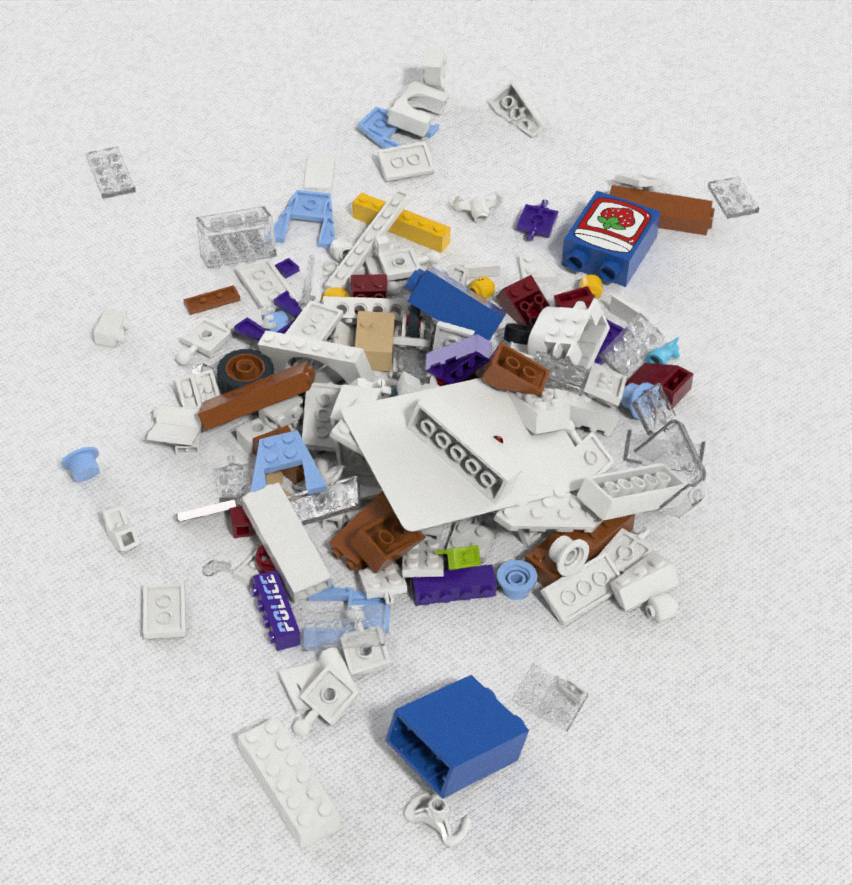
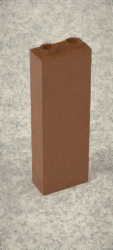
[609,185,715,236]
[198,361,316,430]
[329,491,394,572]

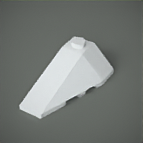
[489,80,545,138]

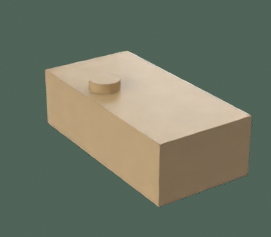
[355,311,395,371]

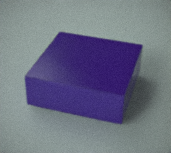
[275,258,300,279]

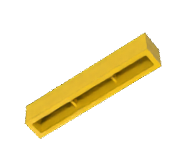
[352,193,451,253]

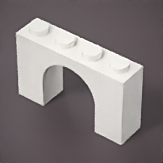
[387,81,449,137]

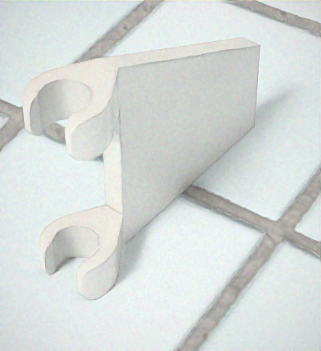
[227,302,277,332]

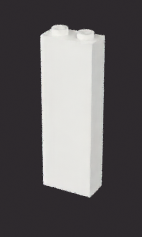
[242,482,332,603]

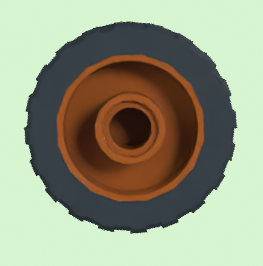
[217,349,274,395]

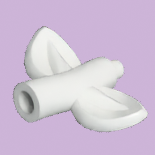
[294,460,345,496]

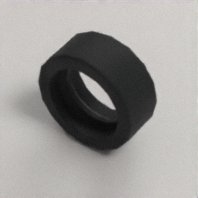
[503,323,533,345]

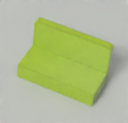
[435,545,481,570]

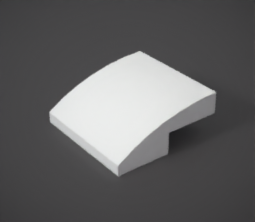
[175,369,221,409]

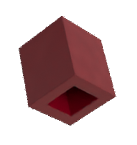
[230,506,253,538]

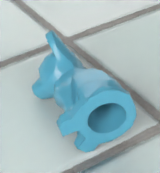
[645,337,680,364]

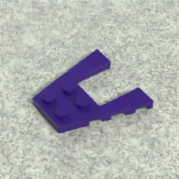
[234,290,302,341]

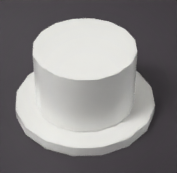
[549,536,589,576]

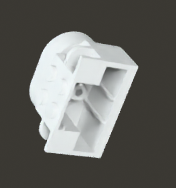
[527,298,610,385]

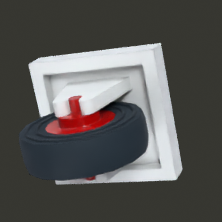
[393,304,432,349]

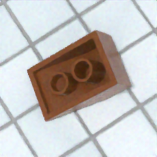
[481,342,551,396]
[350,511,425,574]

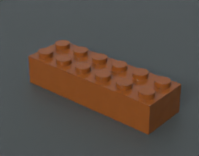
[525,514,635,587]

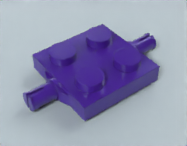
[516,199,559,241]

